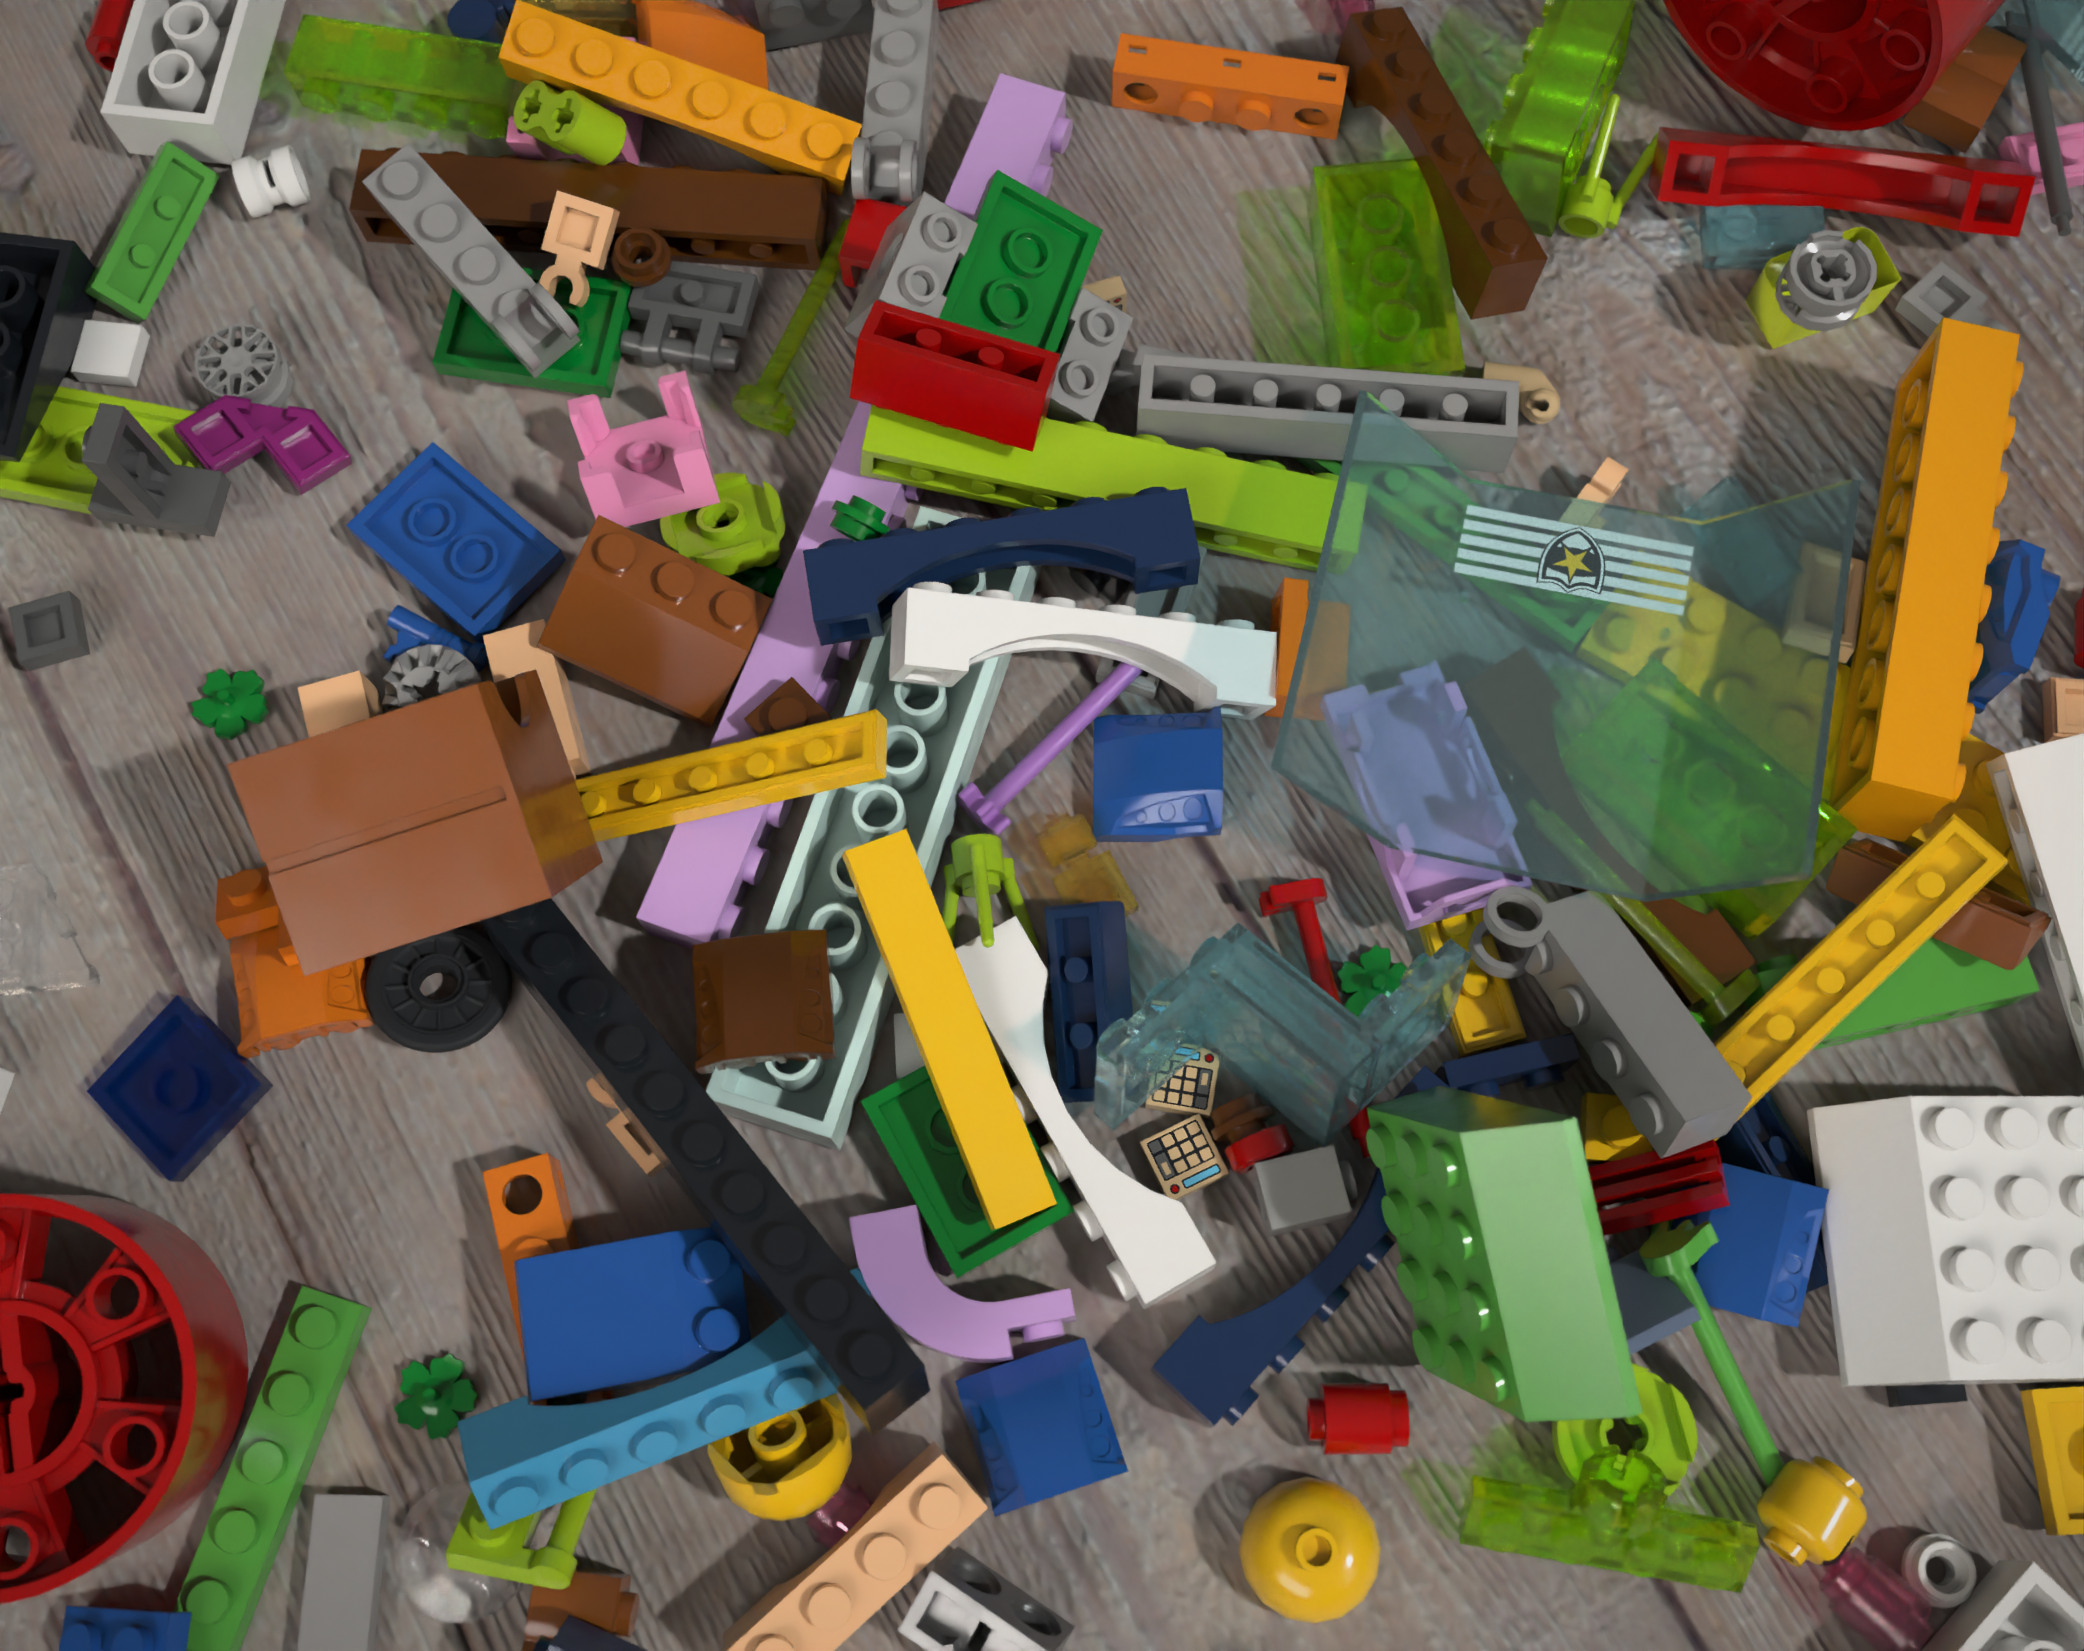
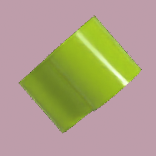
[514,80,626,166]

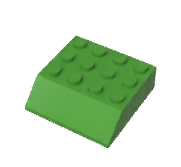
[1366,1085,1643,1422]

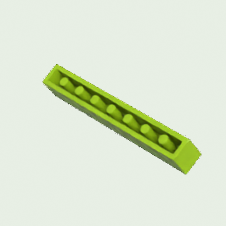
[860,405,1364,577]

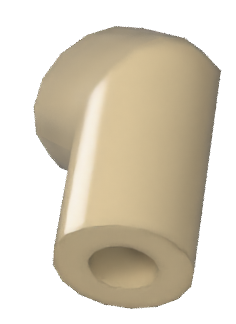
[1480,361,1560,424]

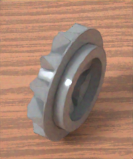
[382,644,482,711]

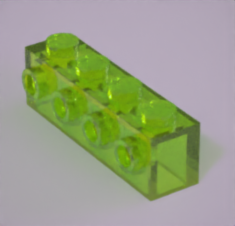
[284,14,528,139]

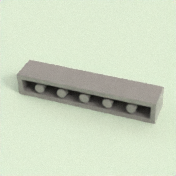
[1137,353,1520,473]

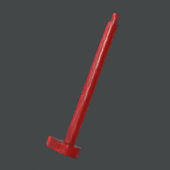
[1258,878,1371,1158]

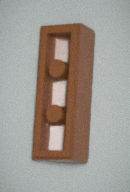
[1826,838,2052,970]

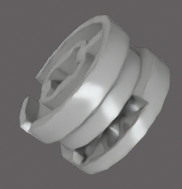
[1776,230,1877,331]
[194,323,294,408]

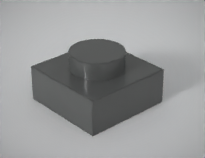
[9,591,90,671]

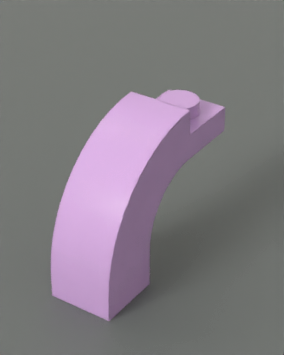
[849,1205,1076,1363]

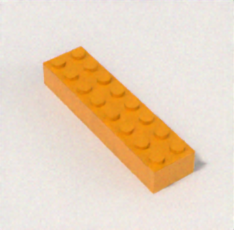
[1826,317,2024,842]

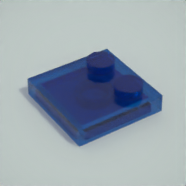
[87,995,274,1182]

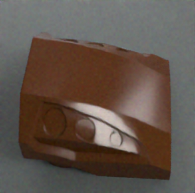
[692,929,836,1074]

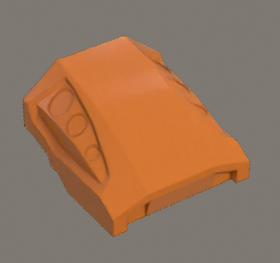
[631,0,769,90]
[230,925,375,1059]

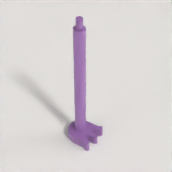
[958,662,1144,836]

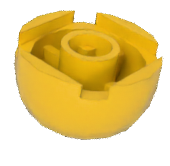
[708,1393,852,1521]
[1239,1477,1381,1624]

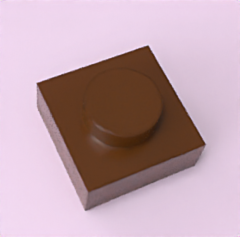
[744,677,833,737]

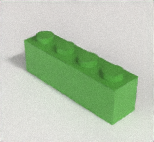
[1739,937,2040,1051]

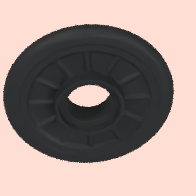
[365,925,512,1053]

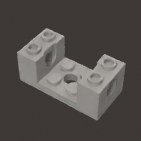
[843,192,1133,424]

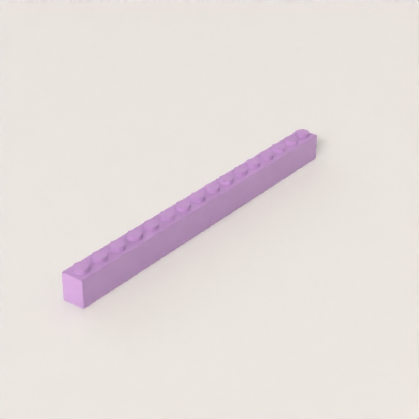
[636,73,1073,950]

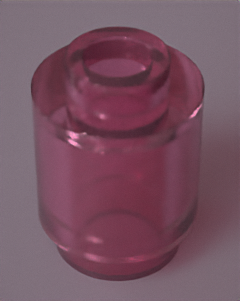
[1819,1547,1934,1651]

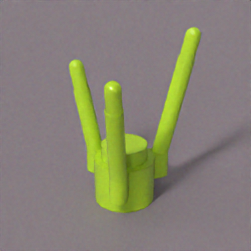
[1552,94,1659,238]
[942,834,1039,952]

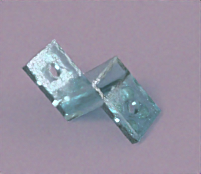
[1094,922,1471,1147]

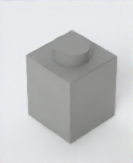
[1250,1145,1358,1238]

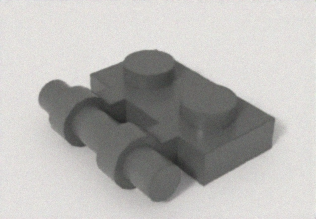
[620,257,759,375]

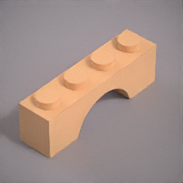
[722,1441,988,1651]

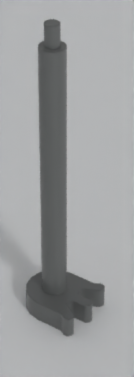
[1992,10,2073,237]

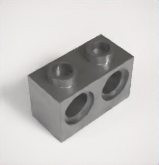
[897,1546,1075,1651]

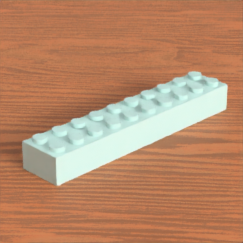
[706,506,1041,1151]

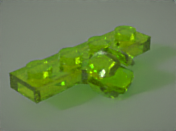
[1459,1445,1760,1593]

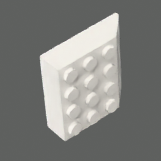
[1807,1096,2084,1386]

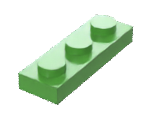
[84,141,220,324]

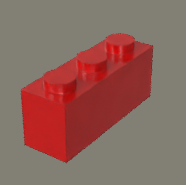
[849,300,1061,452]

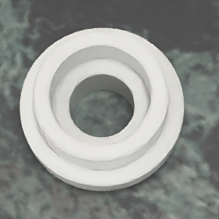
[1901,1534,1976,1608]

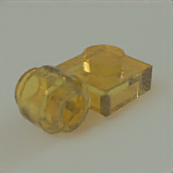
[1035,812,1139,917]

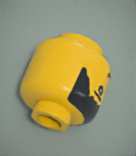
[1756,1456,1867,1567]

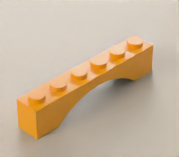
[498,0,862,196]

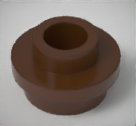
[611,227,672,287]
[1210,1092,1275,1145]

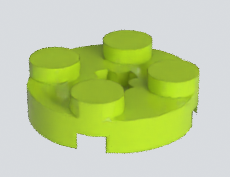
[660,472,786,576]
[1552,1364,1698,1507]

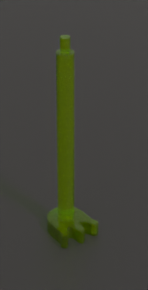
[732,211,853,437]
[1523,800,1762,1029]

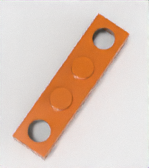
[1112,33,1350,140]
[482,1153,614,1406]

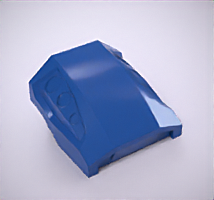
[1967,539,2060,714]
[1093,707,1223,842]
[1667,1163,1829,1328]
[955,1338,1128,1517]

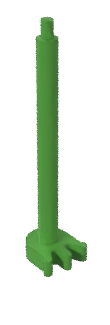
[1639,1220,1785,1486]

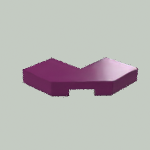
[173,395,352,495]

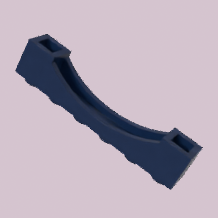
[803,487,1201,646]
[1150,1065,1450,1428]

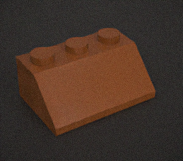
[537,515,773,728]

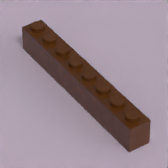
[349,147,830,271]

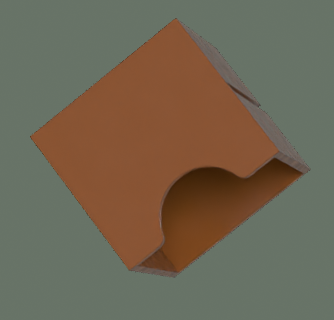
[227,670,603,976]

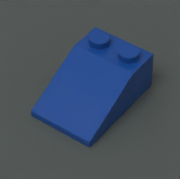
[514,1227,751,1402]

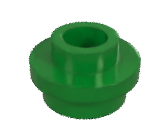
[830,495,891,542]

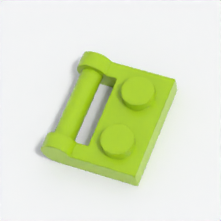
[445,1488,597,1589]

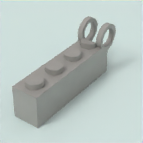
[851,0,940,207]
[362,143,580,378]
[1468,886,1752,1159]

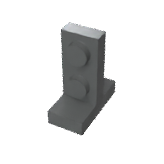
[81,403,231,537]

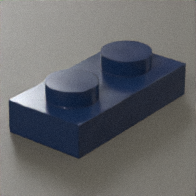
[1434,1033,1580,1098]

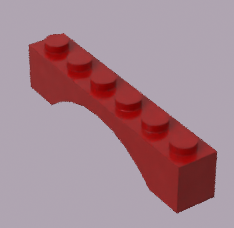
[1648,127,2036,237]

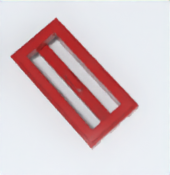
[1588,1139,1730,1236]

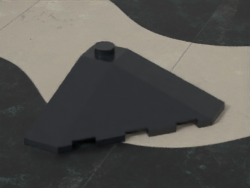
[0,232,97,462]

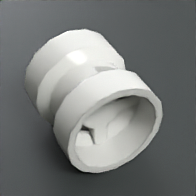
[231,144,311,218]

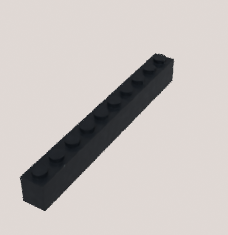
[480,898,930,1436]

